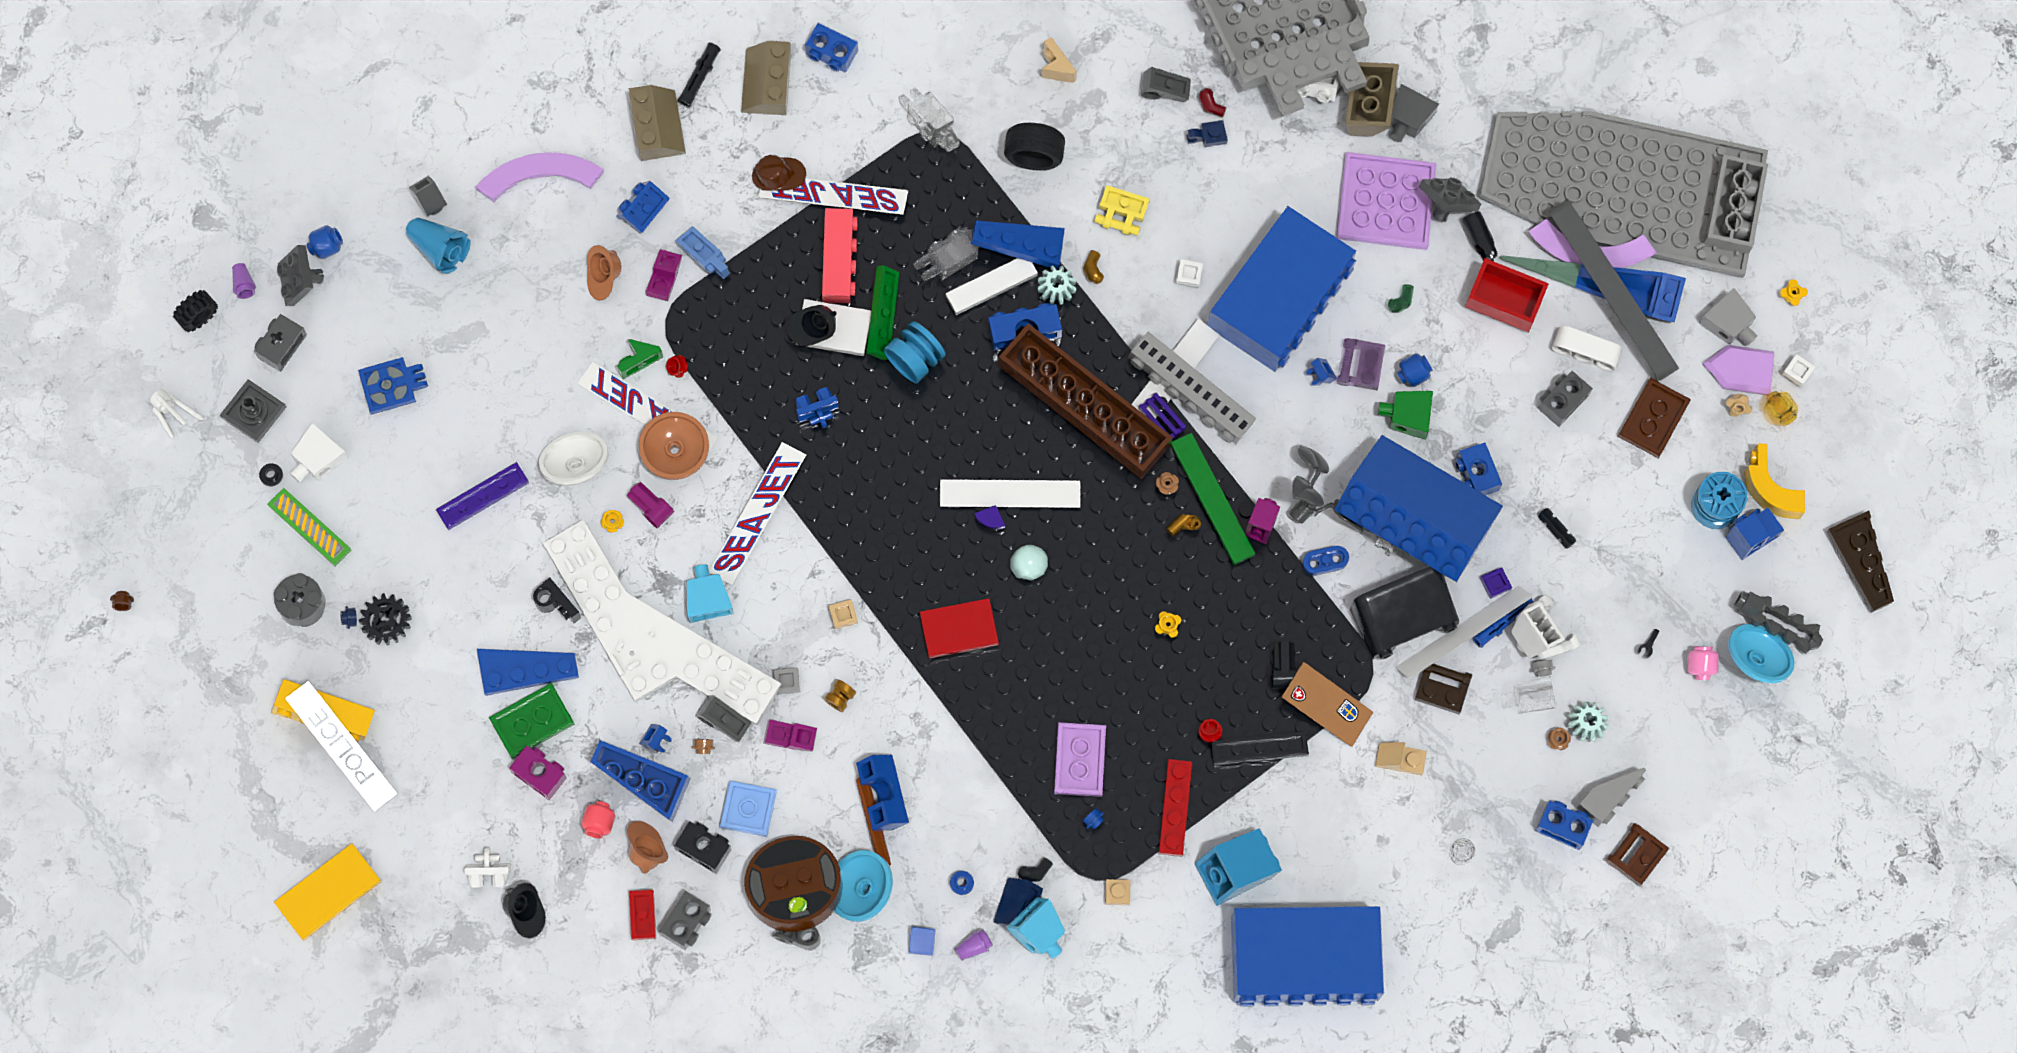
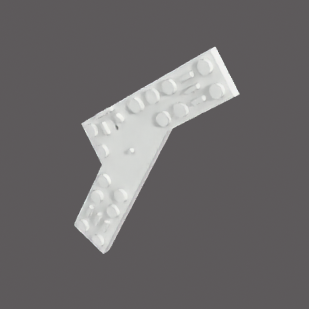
[543,520,782,725]

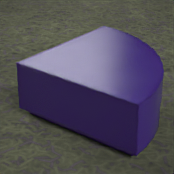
[974,505,1005,530]

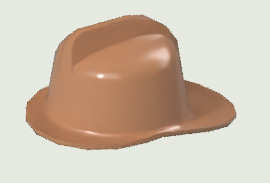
[587,245,622,301]
[627,821,668,874]

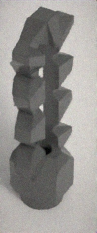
[1734,590,1823,654]

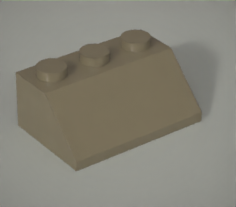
[741,41,791,115]
[1345,62,1399,136]
[628,85,686,161]

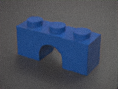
[988,303,1062,351]
[856,755,909,831]

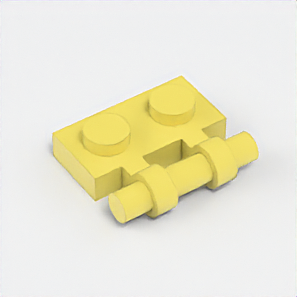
[1094,185,1150,236]

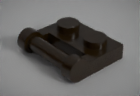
[1414,663,1473,715]

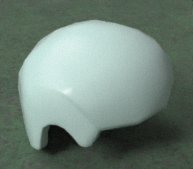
[1010,545,1048,581]

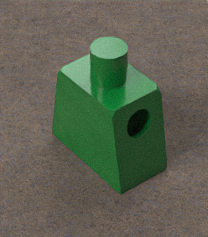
[1378,391,1433,440]

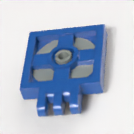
[358,357,428,415]

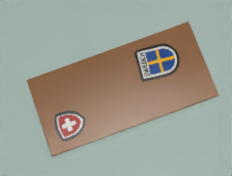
[1282,662,1373,747]

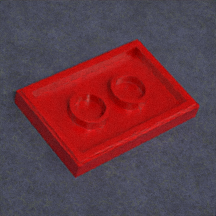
[920,598,999,659]

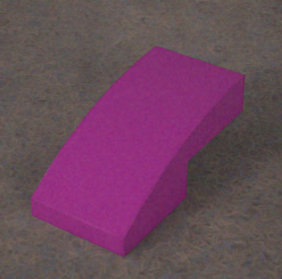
[646,249,682,301]
[763,719,817,752]

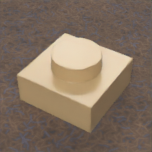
[829,599,858,630]
[1106,879,1130,905]

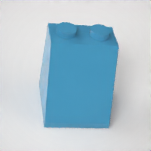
[1195,828,1282,906]

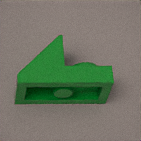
[617,339,663,380]

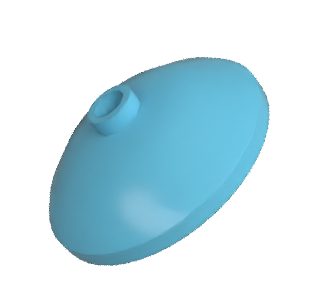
[1728,624,1794,683]
[834,850,893,922]

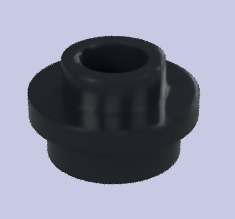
[259,463,283,487]

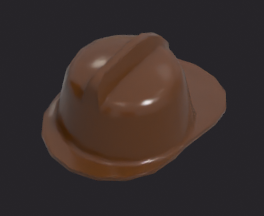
[752,155,807,191]

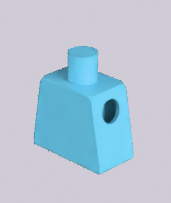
[687,564,733,623]
[1006,897,1065,958]

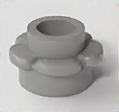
[1532,660,1556,677]

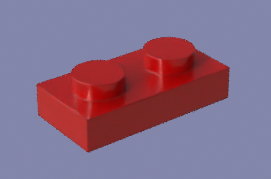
[629,890,656,941]

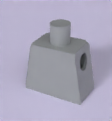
[1699,288,1758,345]

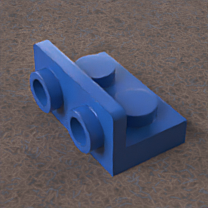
[616,180,670,233]

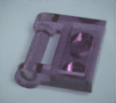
[1337,338,1385,390]

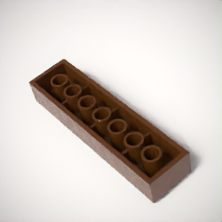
[998,323,1173,480]

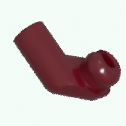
[1199,88,1227,117]

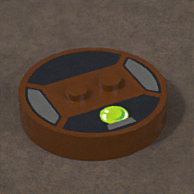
[744,836,843,932]

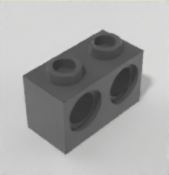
[1539,371,1593,427]
[659,891,712,950]

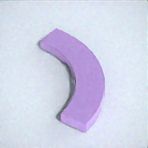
[475,152,604,202]
[1528,218,1657,268]

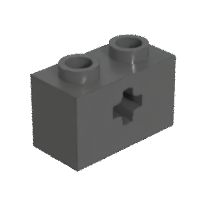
[254,314,307,372]

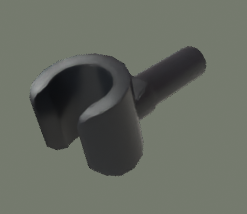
[1637,629,1660,659]

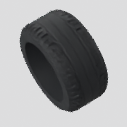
[1004,122,1065,170]

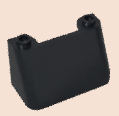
[1350,566,1460,660]

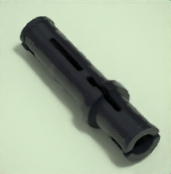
[678,42,721,107]

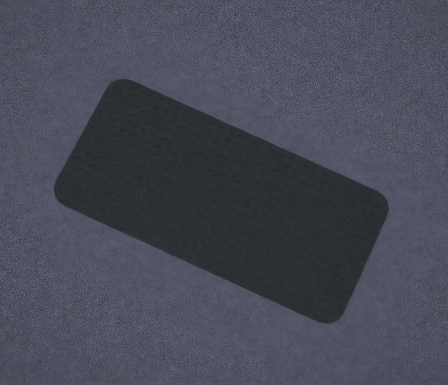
[665,131,1374,881]

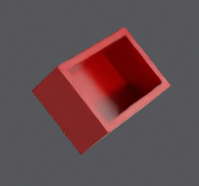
[1465,258,1549,332]

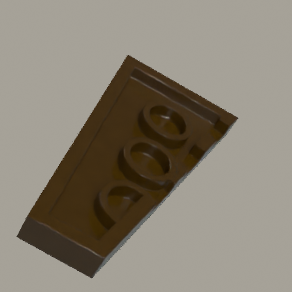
[1826,510,1894,613]

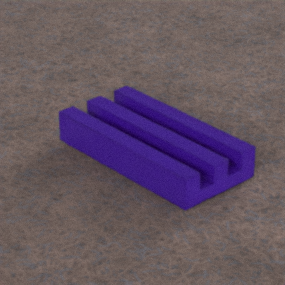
[1138,392,1186,439]

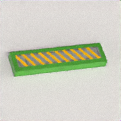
[267,488,352,567]

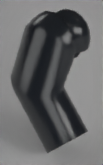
[1018,857,1053,882]

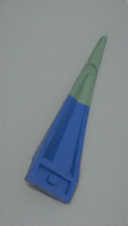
[1500,255,1686,323]

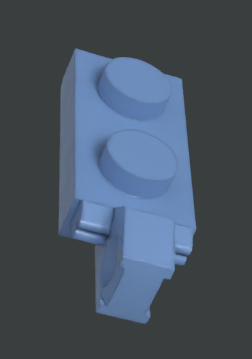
[675,226,730,279]

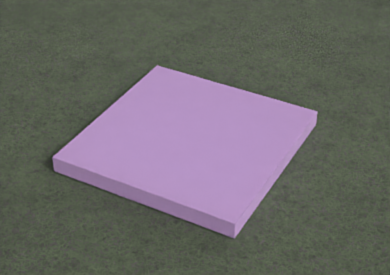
[1337,152,1436,250]

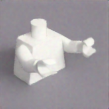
[1511,595,1580,659]

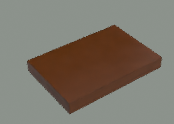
[1617,377,1691,459]

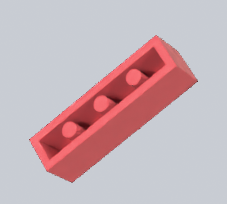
[822,208,858,303]

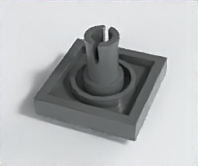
[1419,177,1482,222]
[277,245,324,306]
[220,379,286,443]

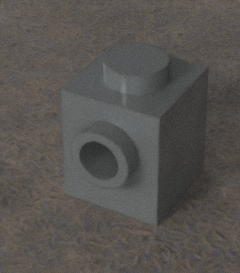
[409,175,447,216]

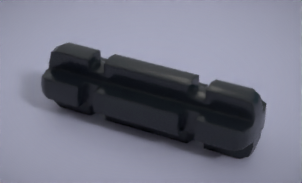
[1538,508,1576,549]

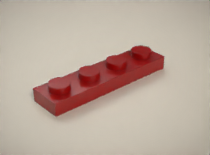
[1159,759,1192,857]

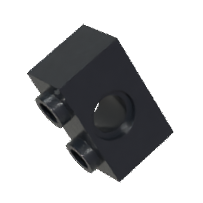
[674,821,731,874]

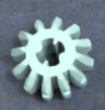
[1038,266,1076,305]
[1568,701,1609,742]

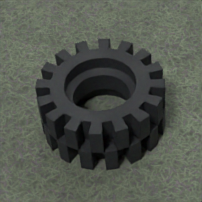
[173,290,218,332]

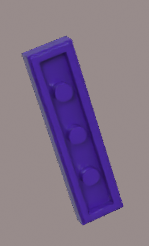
[436,462,529,530]

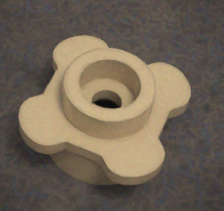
[1726,394,1752,417]

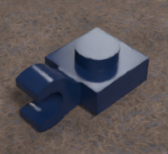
[1186,120,1228,147]

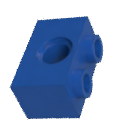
[1455,442,1502,495]

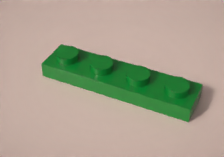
[867,265,899,360]

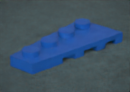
[477,649,579,696]

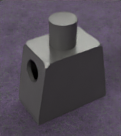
[1390,84,1439,142]

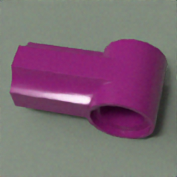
[627,482,674,529]

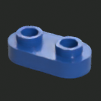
[1302,546,1349,576]

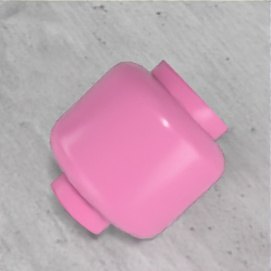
[1688,646,1719,680]

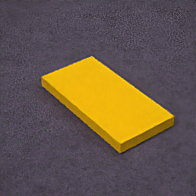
[274,843,382,941]

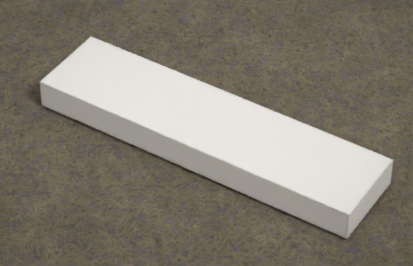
[945,258,1038,315]

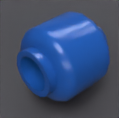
[307,225,343,259]
[1397,353,1433,387]

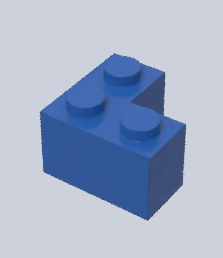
[1726,508,1784,560]

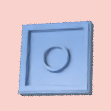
[720,781,777,837]

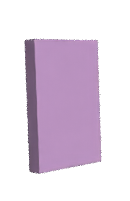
[1054,722,1106,797]

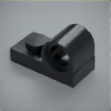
[533,577,581,624]

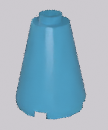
[406,217,471,274]

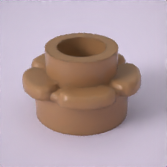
[1156,472,1179,495]
[1547,727,1571,750]
[692,739,715,754]

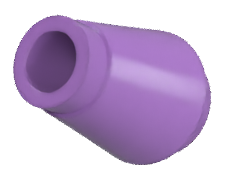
[232,263,256,299]
[955,929,993,961]

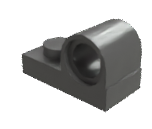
[1141,67,1191,102]
[697,696,752,742]

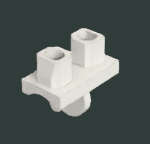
[465,848,511,887]

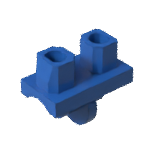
[796,387,838,429]

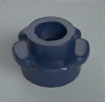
[340,606,357,629]

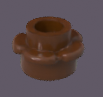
[110,591,134,611]

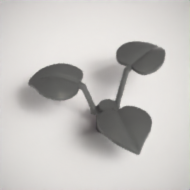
[1289,444,1363,533]

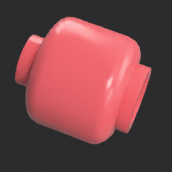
[581,801,616,839]

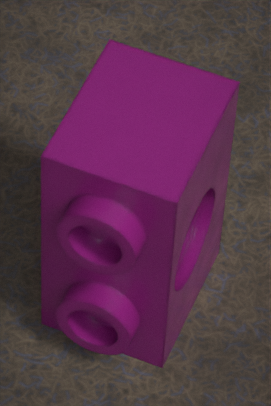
[1245,498,1281,544]
[509,746,567,801]

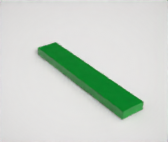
[1171,433,1255,565]

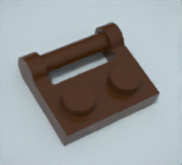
[1606,823,1669,886]

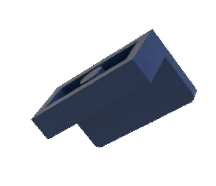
[994,878,1044,926]

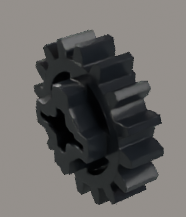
[359,593,412,646]

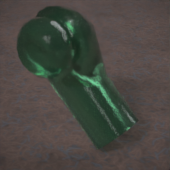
[1388,284,1414,313]

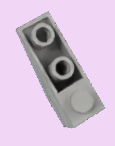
[1576,768,1646,827]

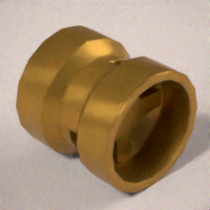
[824,679,856,712]

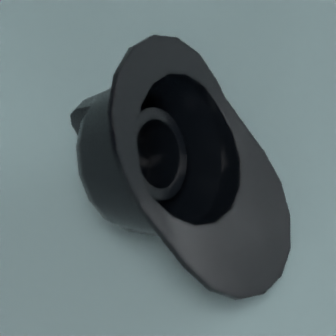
[786,305,837,346]
[502,882,546,938]

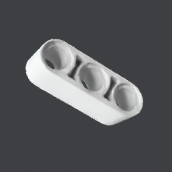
[1552,326,1623,371]

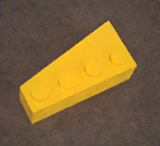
[271,679,375,742]

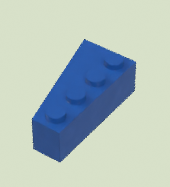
[591,740,691,822]

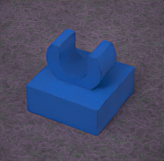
[1306,358,1337,386]
[639,724,672,753]

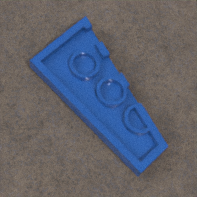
[971,221,1065,270]

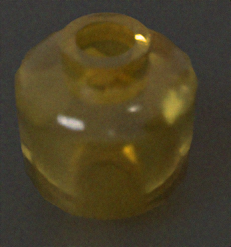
[1764,391,1799,426]

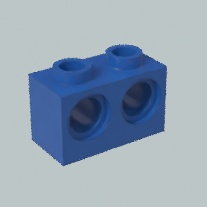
[805,23,858,73]
[1535,800,1594,850]

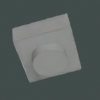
[774,667,800,695]

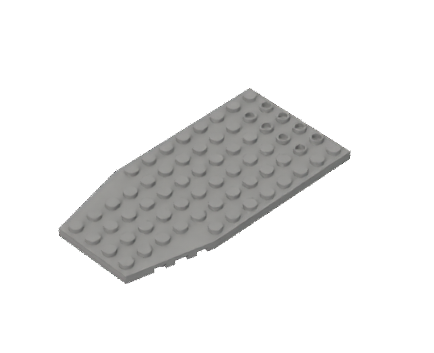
[1479,111,1768,277]

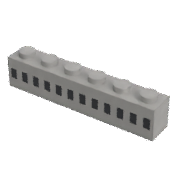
[1128,331,1256,445]

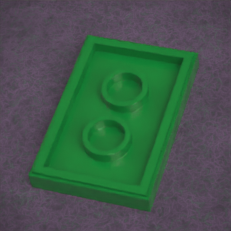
[489,683,575,759]

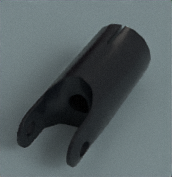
[1462,211,1498,261]

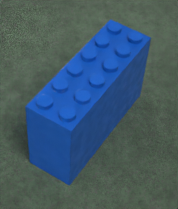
[1207,206,1357,372]
[1334,435,1503,582]
[1231,906,1384,1007]

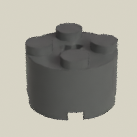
[274,573,326,627]

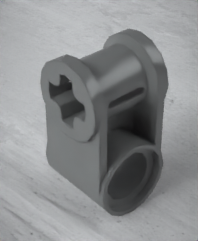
[772,927,821,951]

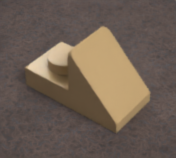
[1041,37,1077,83]
[1375,742,1427,776]

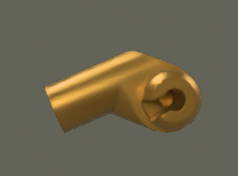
[1083,250,1104,284]
[1166,514,1202,537]

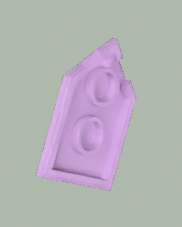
[1703,345,1774,396]

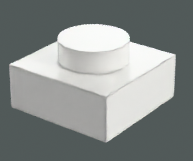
[1176,259,1203,288]
[1782,354,1815,387]

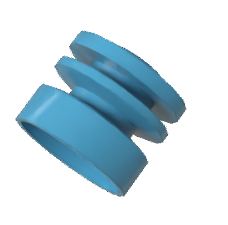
[884,321,946,383]
[1691,472,1748,529]

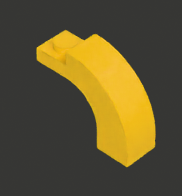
[1744,443,1805,519]

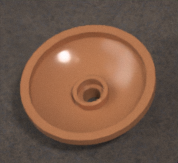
[639,412,709,480]

